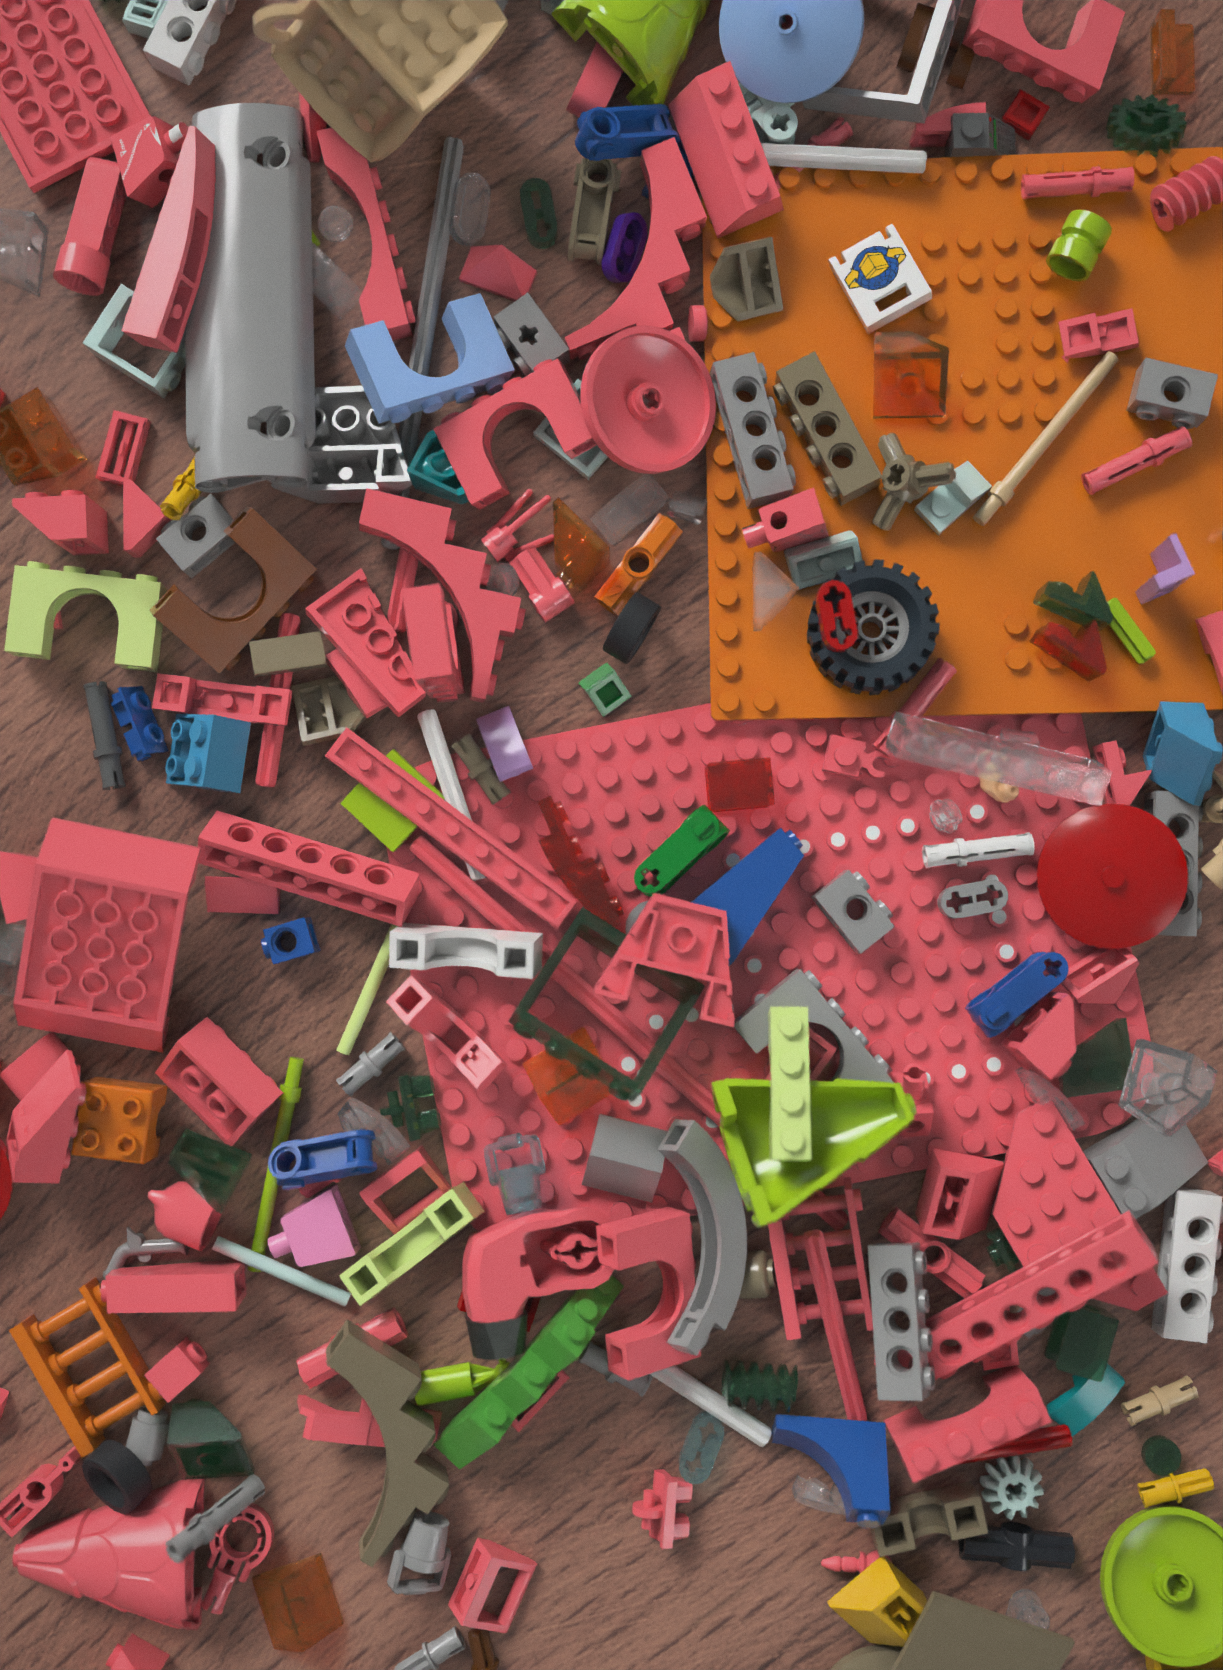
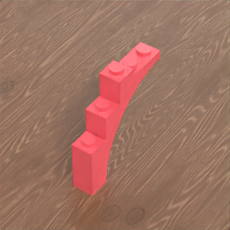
[565,137,707,360]
[359,488,526,703]

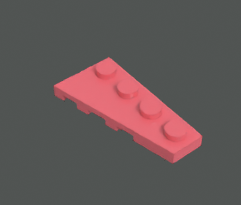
[305,568,426,718]

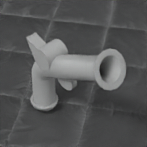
[103,1227,190,1280]

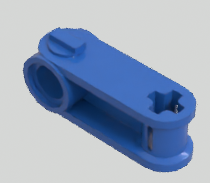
[575,104,680,161]
[965,952,1069,1038]
[268,1130,377,1190]

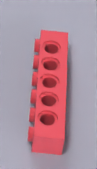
[198,810,420,927]

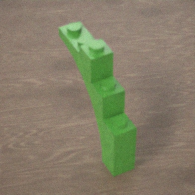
[433,1275,624,1470]

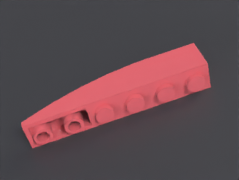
[121,126,216,353]

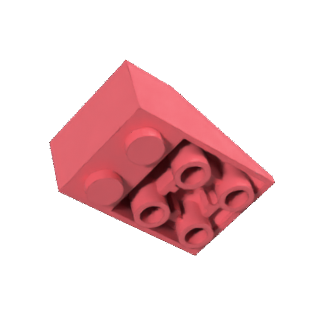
[6,1050,86,1184]

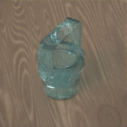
[484,1133,545,1215]

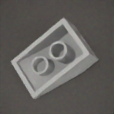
[1083,1100,1209,1219]

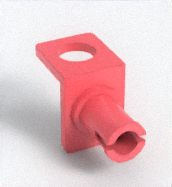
[890,1063,934,1137]

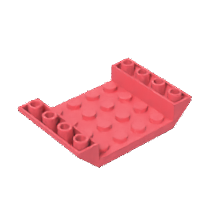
[13,817,201,1053]

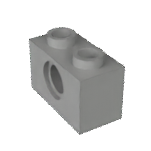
[1126,358,1218,429]
[156,494,235,578]
[811,870,895,954]

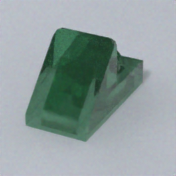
[1032,571,1113,632]

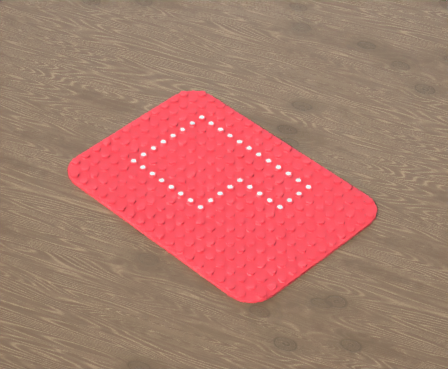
[386,703,1153,1231]

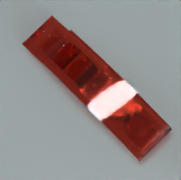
[538,796,625,927]

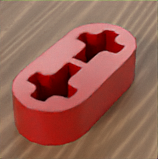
[815,580,858,653]

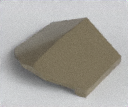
[710,237,783,321]
[291,676,365,746]

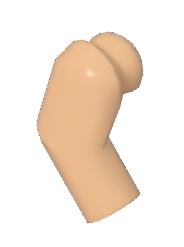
[978,755,1019,803]

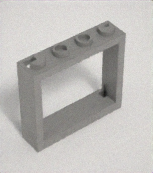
[802,0,964,123]

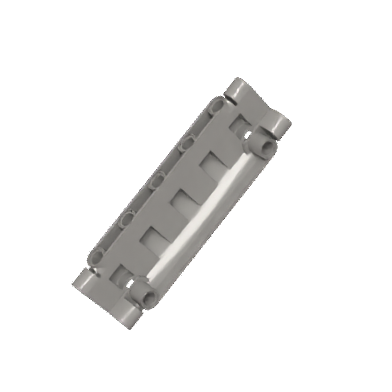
[185,103,316,493]

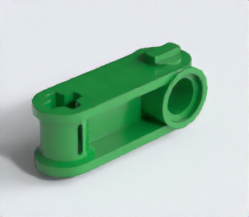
[634,805,730,897]

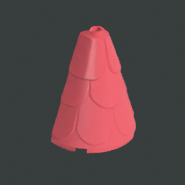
[13,1477,205,1630]

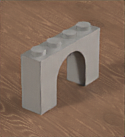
[734,968,894,1083]

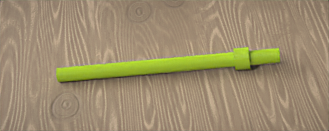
[247,1057,304,1272]

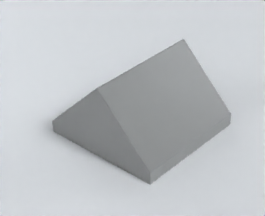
[582,1114,668,1203]

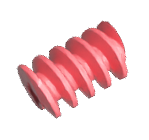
[1150,156,1223,232]

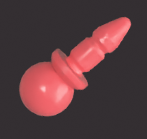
[821,1550,892,1573]

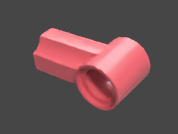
[509,547,575,623]

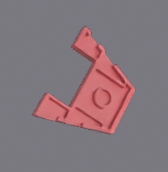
[593,893,735,1027]

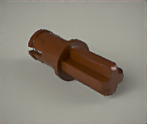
[468,1628,500,1670]

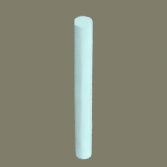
[212,1236,351,1307]

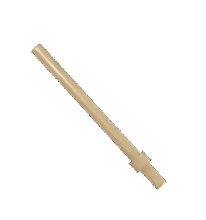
[973,351,1119,526]

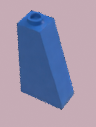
[691,828,804,966]

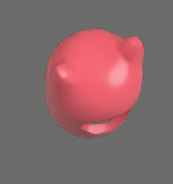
[148,1181,226,1251]

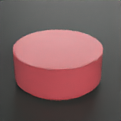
[688,305,707,342]

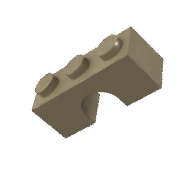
[870,1481,988,1557]

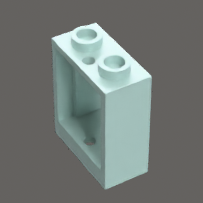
[83,284,186,398]

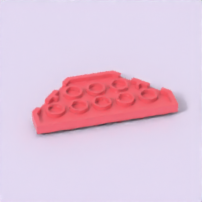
[991,1096,1168,1311]

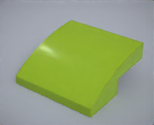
[340,749,445,852]

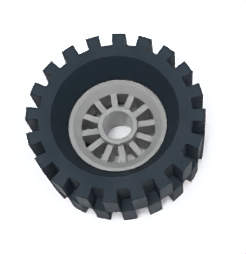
[807,559,940,695]

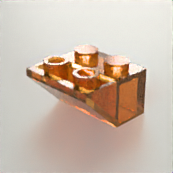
[0,387,87,486]

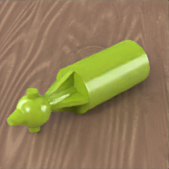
[415,1358,511,1406]

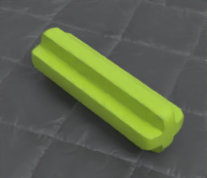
[1099,598,1156,664]

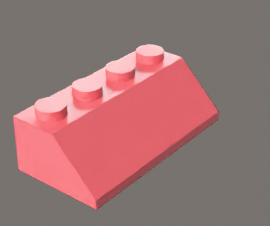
[668,61,784,238]

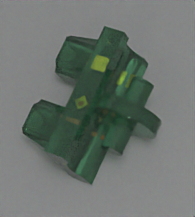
[379,1071,442,1141]

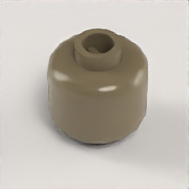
[739,1250,778,1299]

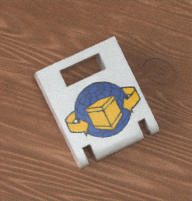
[828,224,932,334]

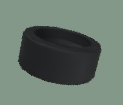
[603,592,661,664]
[82,1440,153,1514]

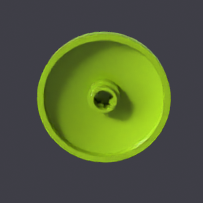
[1100,1505,1223,1667]

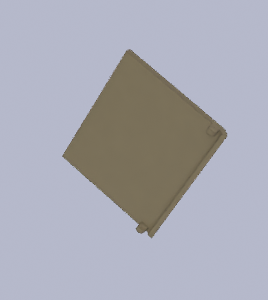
[891,1591,1075,1670]

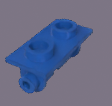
[111,686,168,762]

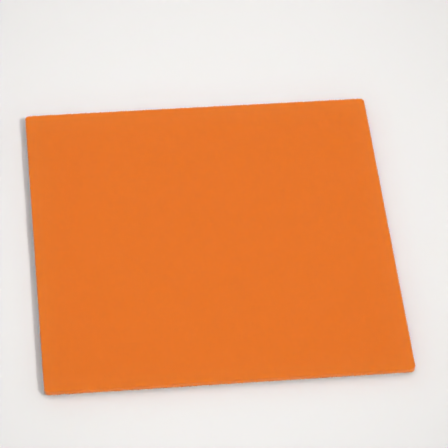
[702,147,1223,721]

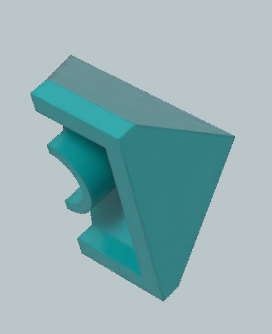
[407,430,468,504]

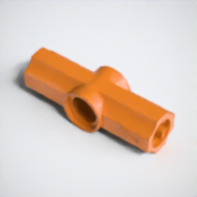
[594,513,683,617]

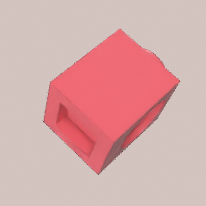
[144,1337,210,1403]

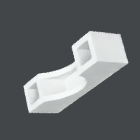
[389,923,543,979]

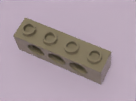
[773,351,882,506]

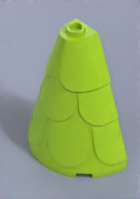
[551,0,711,106]
[711,1078,916,1228]

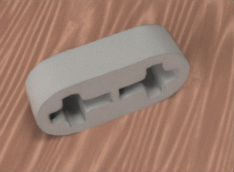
[937,880,1008,918]

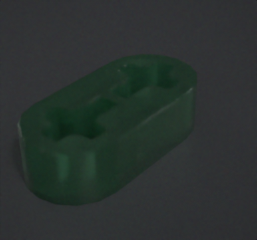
[520,178,558,249]

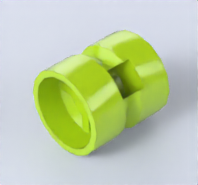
[1046,210,1112,281]

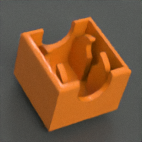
[71,1077,168,1164]

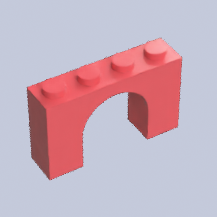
[962,0,1125,104]
[434,358,597,510]
[401,584,465,703]
[596,1206,701,1381]
[883,1366,1051,1483]

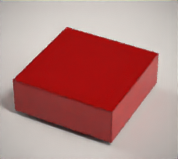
[1001,89,1050,141]

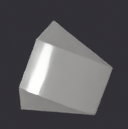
[271,386,412,504]

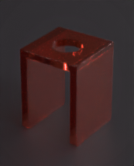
[704,757,775,813]

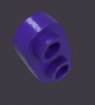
[602,212,648,283]

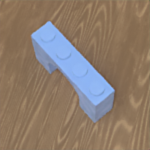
[345,293,515,424]

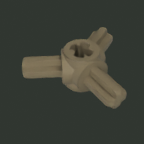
[872,433,956,531]

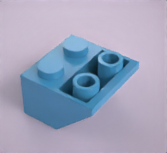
[1142,701,1223,806]
[165,714,251,793]

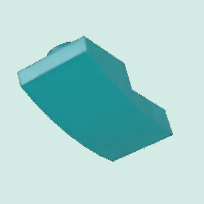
[1046,1357,1125,1436]

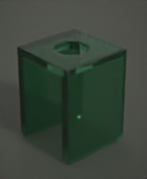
[1044,1303,1119,1382]

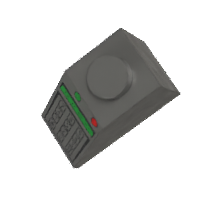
[945,113,1016,157]

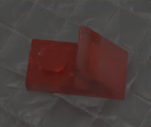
[1029,619,1107,682]

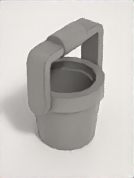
[387,1511,451,1595]

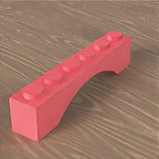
[316,128,416,341]

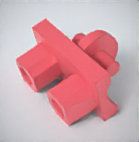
[632,1469,693,1549]

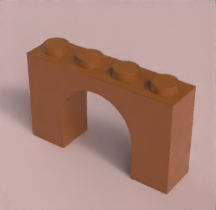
[150,505,317,674]

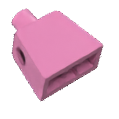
[268,1184,361,1267]

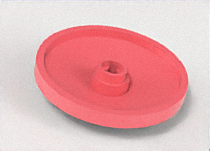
[580,326,716,474]

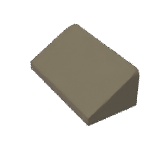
[249,631,327,678]

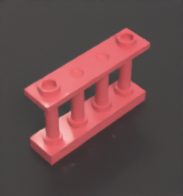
[768,1177,873,1340]

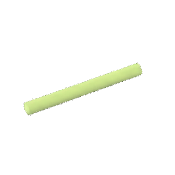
[336,924,397,1055]

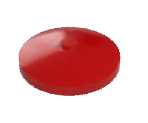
[1037,804,1188,949]

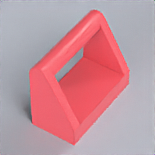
[359,1146,452,1235]
[448,1537,537,1633]

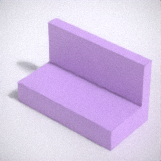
[1135,533,1195,605]

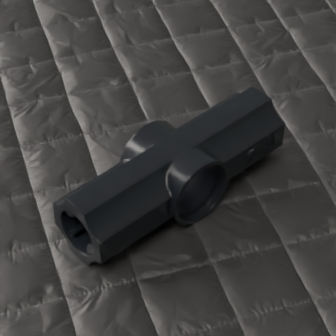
[958,1522,1075,1571]

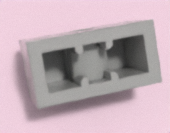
[493,292,570,377]

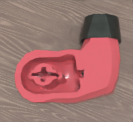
[462,1207,615,1360]

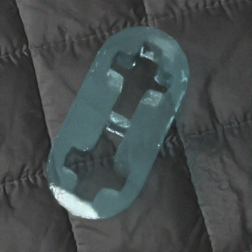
[678,1411,724,1484]

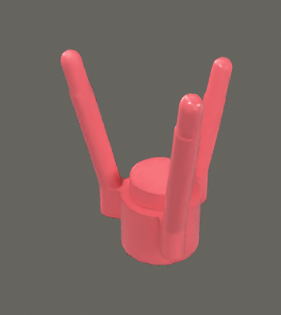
[481,489,556,562]

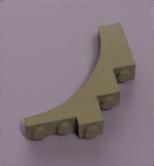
[326,1319,449,1567]

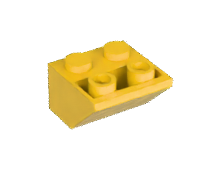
[827,1556,928,1647]

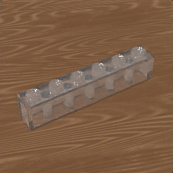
[885,712,1113,806]

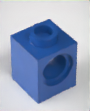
[261,917,321,964]

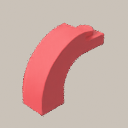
[386,975,508,1092]

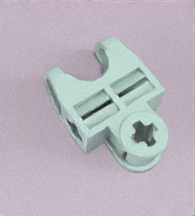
[739,83,798,144]

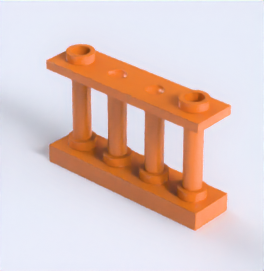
[9,1277,167,1458]

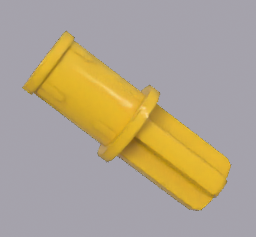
[1137,1468,1214,1508]

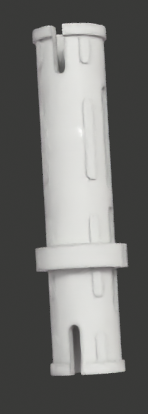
[922,832,1035,868]

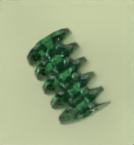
[721,1359,798,1413]

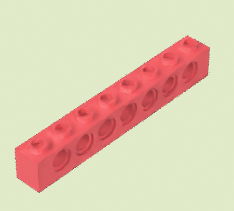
[874,1210,1159,1380]

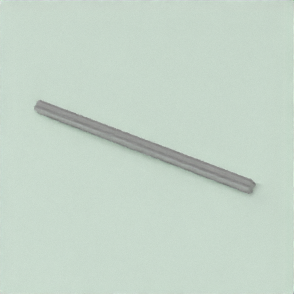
[381,137,464,550]

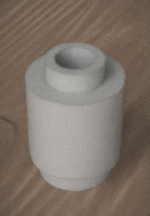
[126,1407,169,1466]

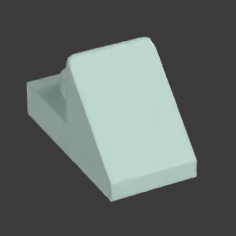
[914,461,992,536]

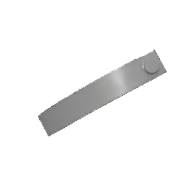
[657,1119,747,1356]

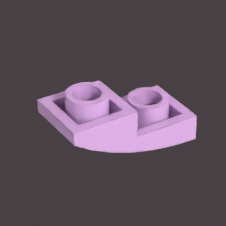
[476,706,534,782]

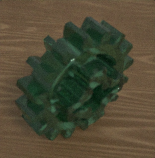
[1106,94,1187,157]

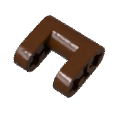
[896,3,975,89]

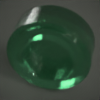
[1141,1435,1181,1476]

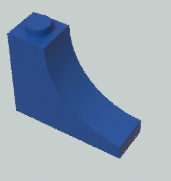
[772,1414,890,1528]

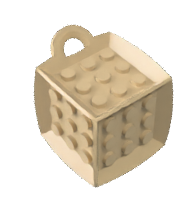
[253,0,508,163]

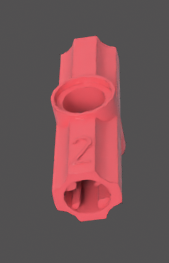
[878,1207,985,1299]
[296,1307,409,1389]

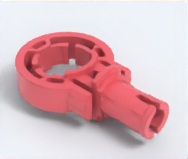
[200,1503,274,1614]

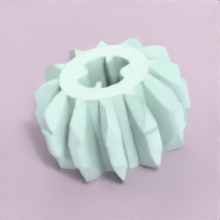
[980,1455,1044,1520]

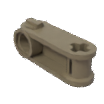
[568,158,622,266]

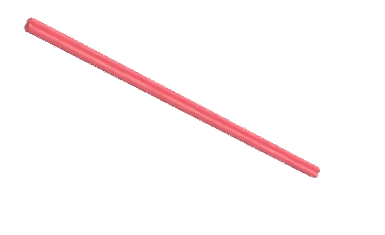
[409,836,849,1231]

